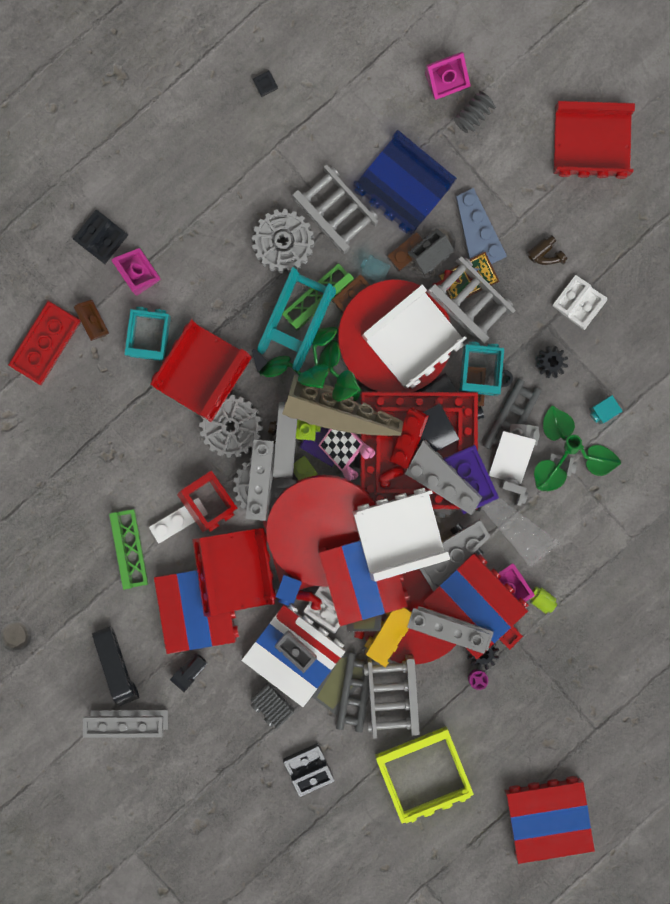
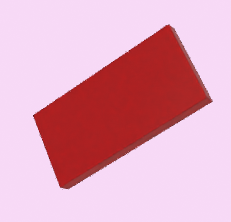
[8,301,81,386]

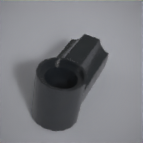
[170,653,208,692]

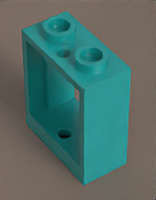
[124,307,171,361]
[459,342,504,396]

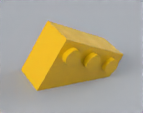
[364,608,412,668]

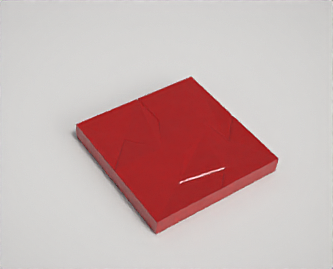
[360,392,478,509]

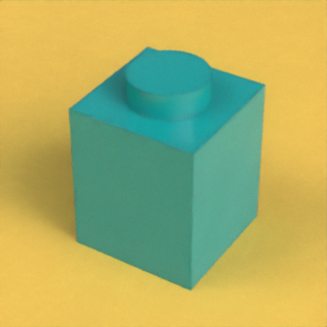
[589,395,623,424]

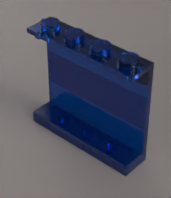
[353,130,457,235]

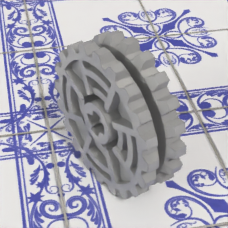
[252,209,314,274]
[199,395,263,458]
[233,458,296,510]

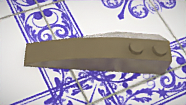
[282,375,403,436]

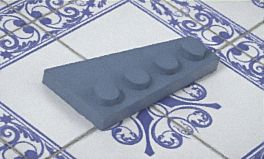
[456,188,507,271]

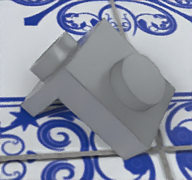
[510,424,540,446]
[550,454,577,478]
[500,478,528,506]

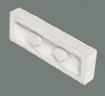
[149,498,208,544]

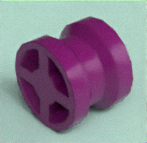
[468,669,489,690]

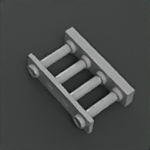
[292,164,378,255]
[426,256,516,345]
[246,439,275,521]
[407,606,494,654]
[364,654,420,739]
[83,710,168,738]

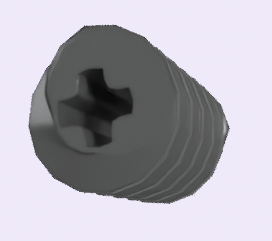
[454,91,496,133]

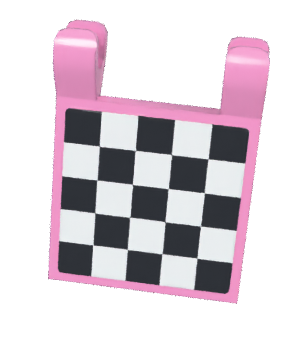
[318,429,375,481]

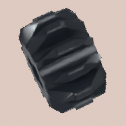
[535,346,568,378]
[467,643,499,670]

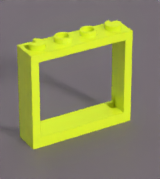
[375,726,474,823]

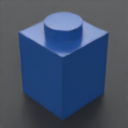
[276,575,302,606]

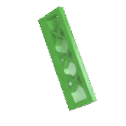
[282,263,354,331]
[109,509,149,590]

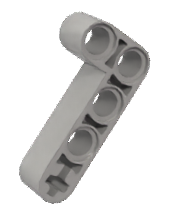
[273,402,298,479]

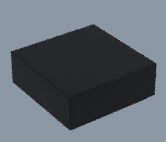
[252,70,278,97]

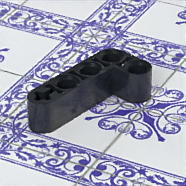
[92,626,139,706]

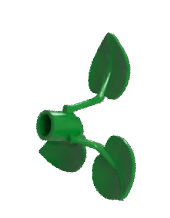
[260,327,338,388]
[319,340,361,402]
[534,406,621,492]

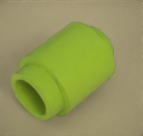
[529,586,557,614]

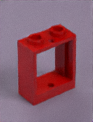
[177,470,238,532]

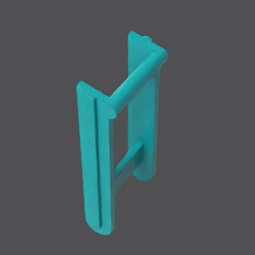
[257,267,336,371]

